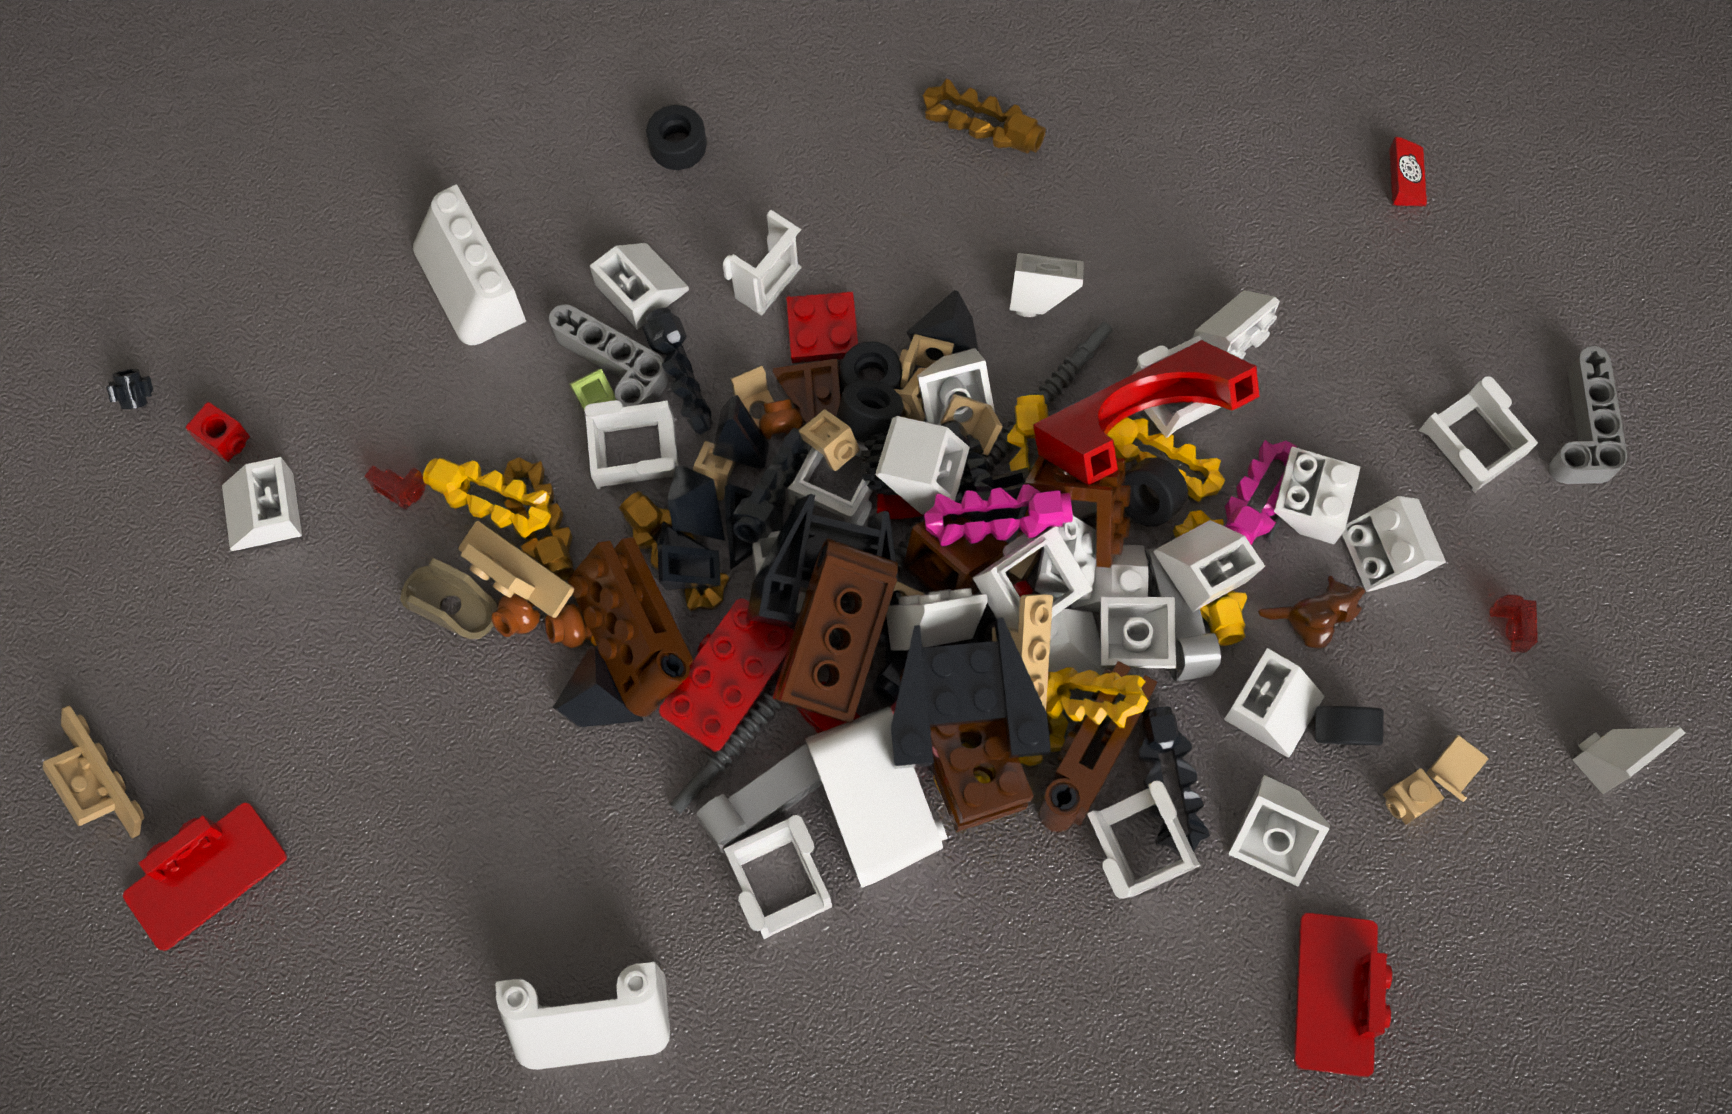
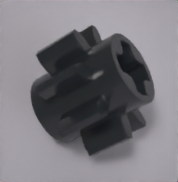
[106,369,154,410]

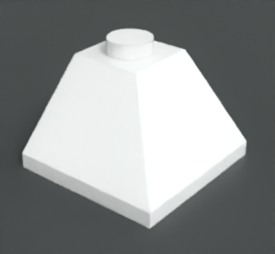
[1010,253,1084,317]
[917,348,995,426]
[1071,544,1148,612]
[1100,597,1176,668]
[1048,609,1108,690]
[1572,727,1686,794]
[1229,775,1330,886]

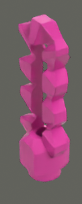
[1225,440,1297,545]
[924,484,1073,546]

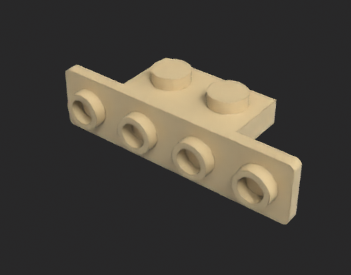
[458,521,574,618]
[992,594,1053,710]
[43,705,144,838]

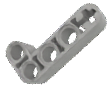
[549,304,668,407]
[1549,346,1627,484]
[1145,547,1221,682]
[697,743,823,853]

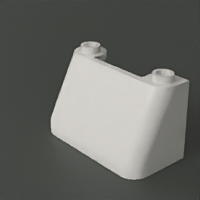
[805,706,948,887]
[496,962,670,1070]

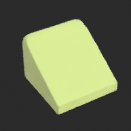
[569,369,616,410]

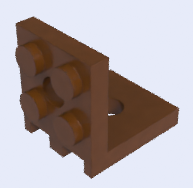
[1025,455,1131,568]

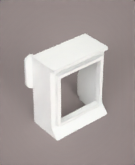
[723,210,802,316]
[1132,336,1221,438]
[1419,377,1538,492]
[584,400,679,489]
[788,440,873,526]
[973,527,1093,630]
[1087,781,1201,899]
[724,815,832,939]

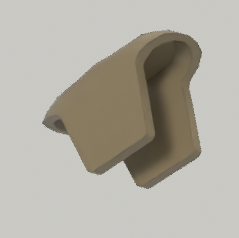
[400,558,497,639]

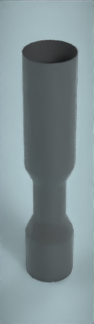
[1265,515,1282,543]

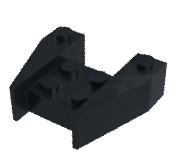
[746,494,901,648]
[891,617,1051,769]

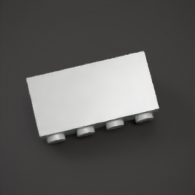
[413,184,526,345]

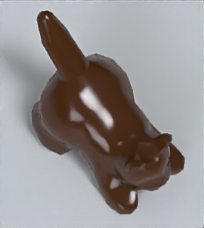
[1258,576,1365,649]

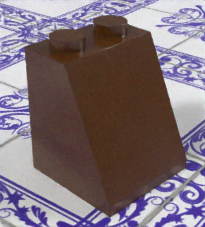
[903,514,1008,595]

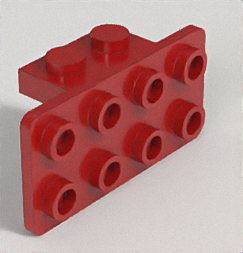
[659,598,794,751]
[123,803,287,951]
[1294,913,1392,1077]

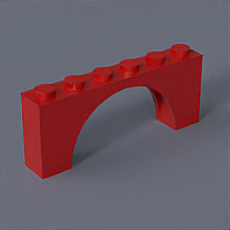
[1033,340,1260,485]

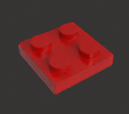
[786,292,858,363]

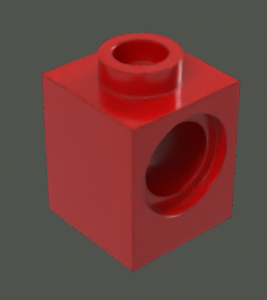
[185,402,250,462]

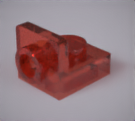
[364,466,426,510]
[1490,595,1538,653]

